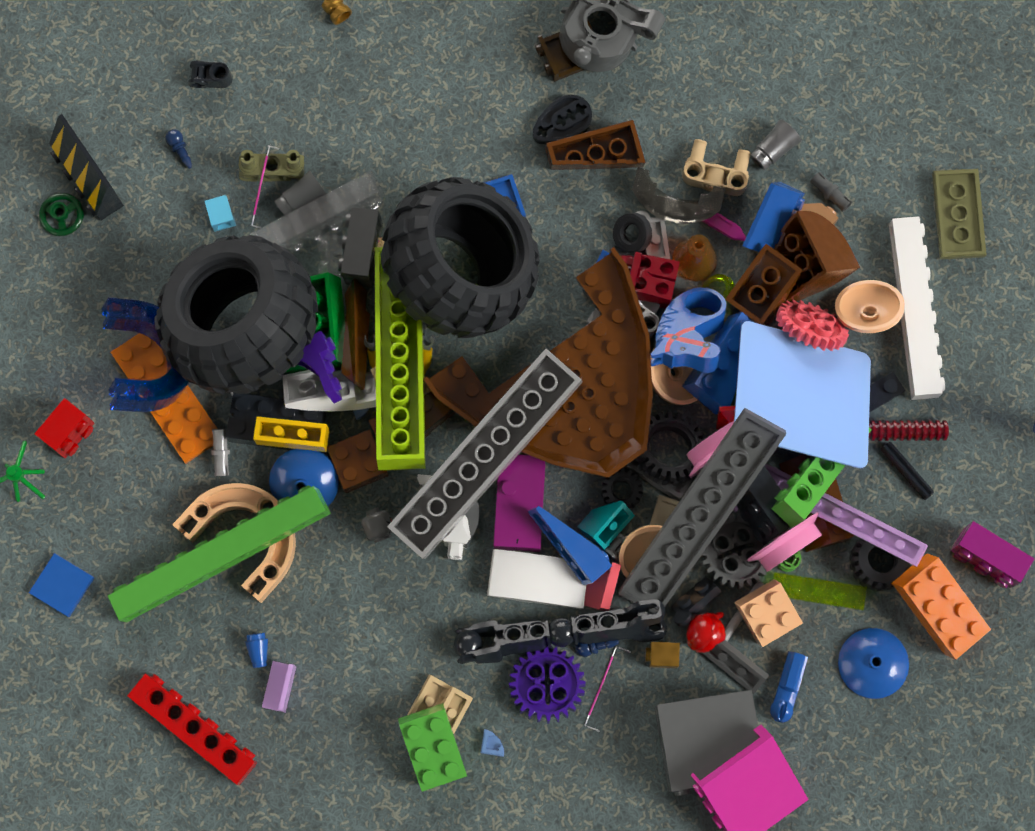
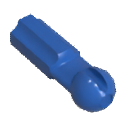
[770,651,808,723]

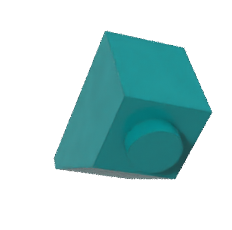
[577,501,635,550]

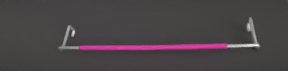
[250,145,279,229]
[585,646,631,732]

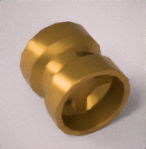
[321,0,352,25]

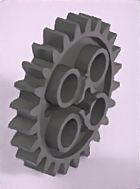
[700,513,767,590]

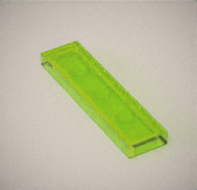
[773,572,867,611]

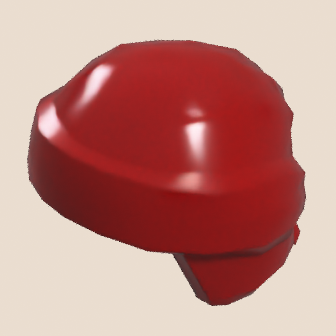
[686,612,726,653]

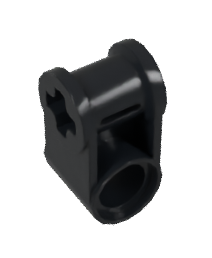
[188,61,233,88]

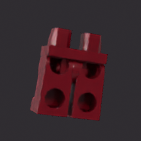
[621,252,680,309]

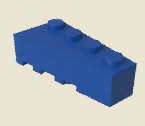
[682,312,753,415]

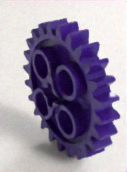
[509,647,586,724]

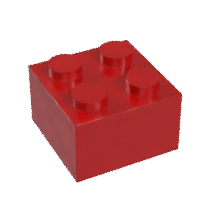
[34,398,95,459]

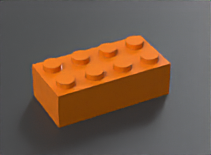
[892,554,991,660]

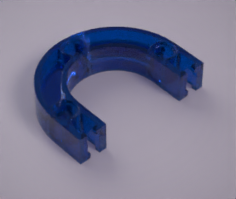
[101,297,189,412]

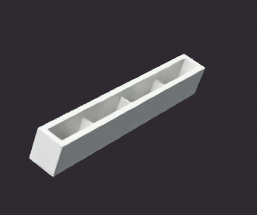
[889,217,945,400]

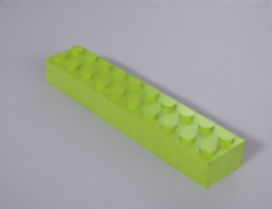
[375,247,426,470]

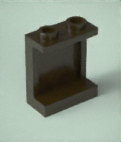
[535,19,593,82]

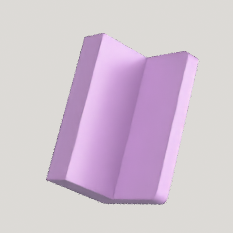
[262,661,296,713]

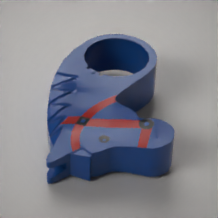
[651,288,726,373]

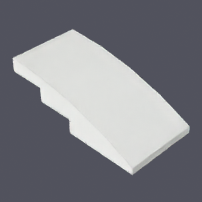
[282,370,376,411]
[487,549,586,609]

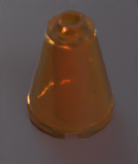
[672,234,717,282]

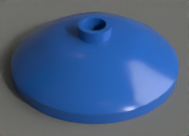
[269,449,339,506]
[838,628,909,699]

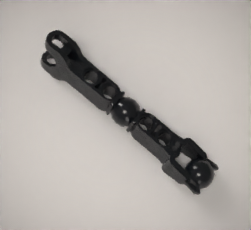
[453,599,667,664]

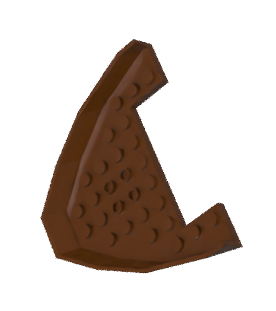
[423,247,653,478]

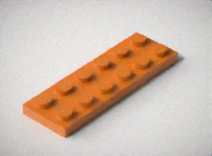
[110,327,217,464]

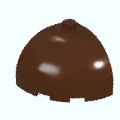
[774,211,860,303]

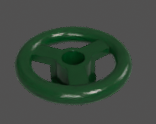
[39,193,84,236]

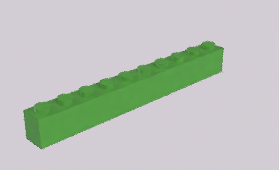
[108,485,331,623]

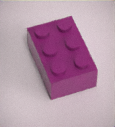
[950,521,1035,588]

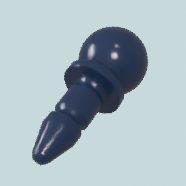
[165,129,192,169]
[575,640,619,657]

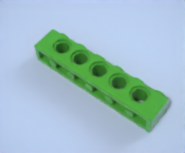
[771,428,871,528]

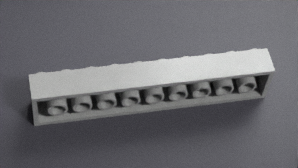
[387,349,582,559]

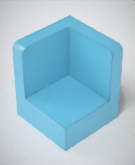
[205,195,236,232]

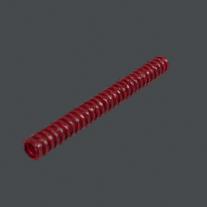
[868,420,949,441]

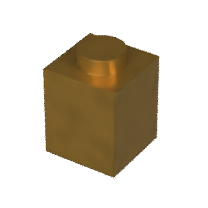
[645,642,680,668]

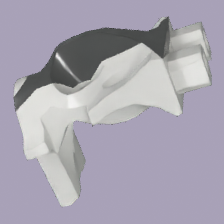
[417,474,479,560]

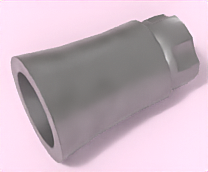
[751,119,802,170]

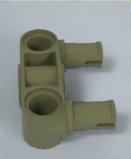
[238,150,304,182]

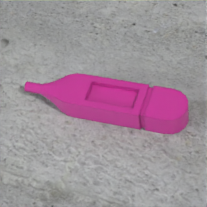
[697,206,746,241]

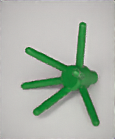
[0,441,45,502]

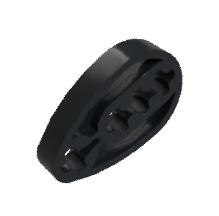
[533,94,592,144]

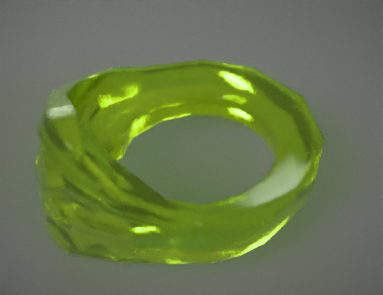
[702,274,735,301]

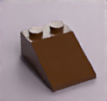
[725,244,803,326]

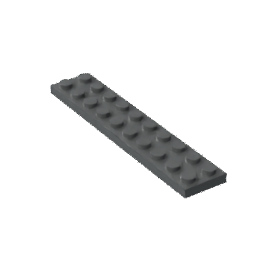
[618,408,786,614]

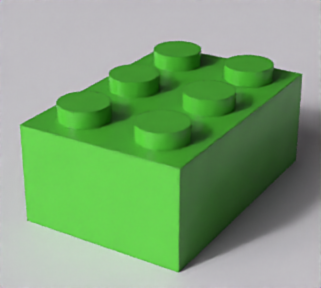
[398,703,467,792]

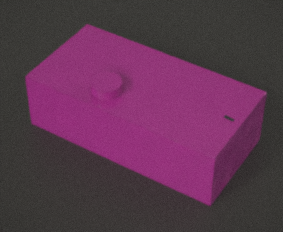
[494,455,546,552]

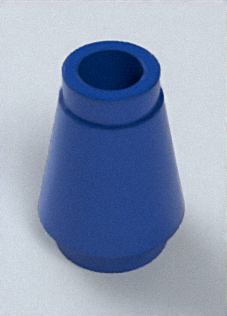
[245,633,268,668]

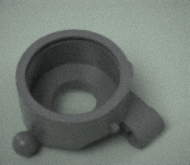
[559,0,666,72]

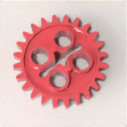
[776,300,849,351]

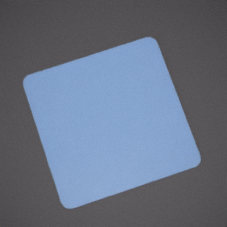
[734,321,871,468]

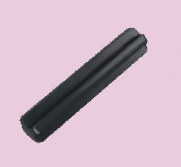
[881,442,934,500]

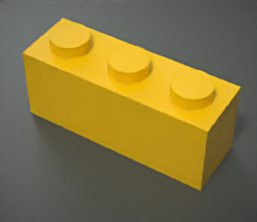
[253,417,329,452]

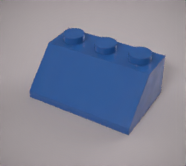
[742,182,805,252]

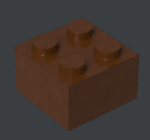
[327,429,389,494]

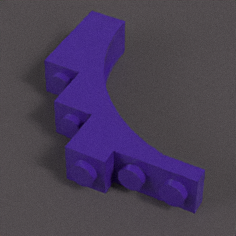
[297,331,342,404]

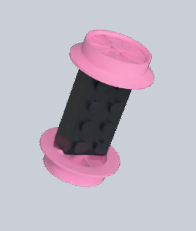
[686,421,822,572]

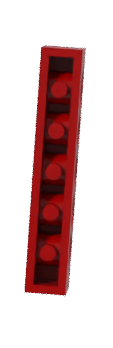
[127,673,257,785]

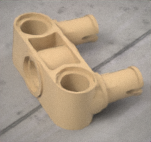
[682,139,751,196]

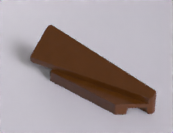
[341,279,370,390]

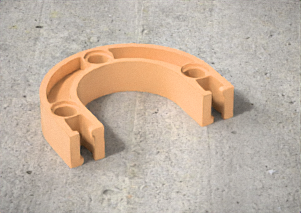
[173,483,296,603]

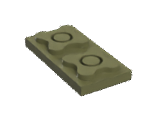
[932,169,986,259]

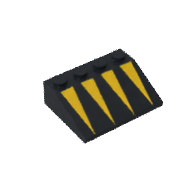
[49,114,124,220]

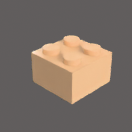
[734,579,803,647]

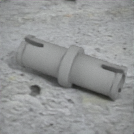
[211,429,230,476]

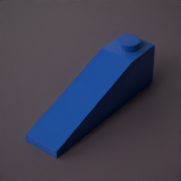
[528,506,612,585]

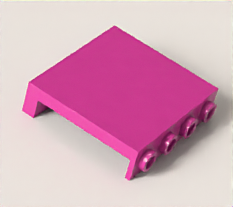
[691,725,809,831]

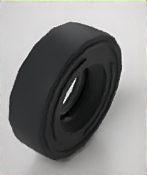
[613,213,652,253]

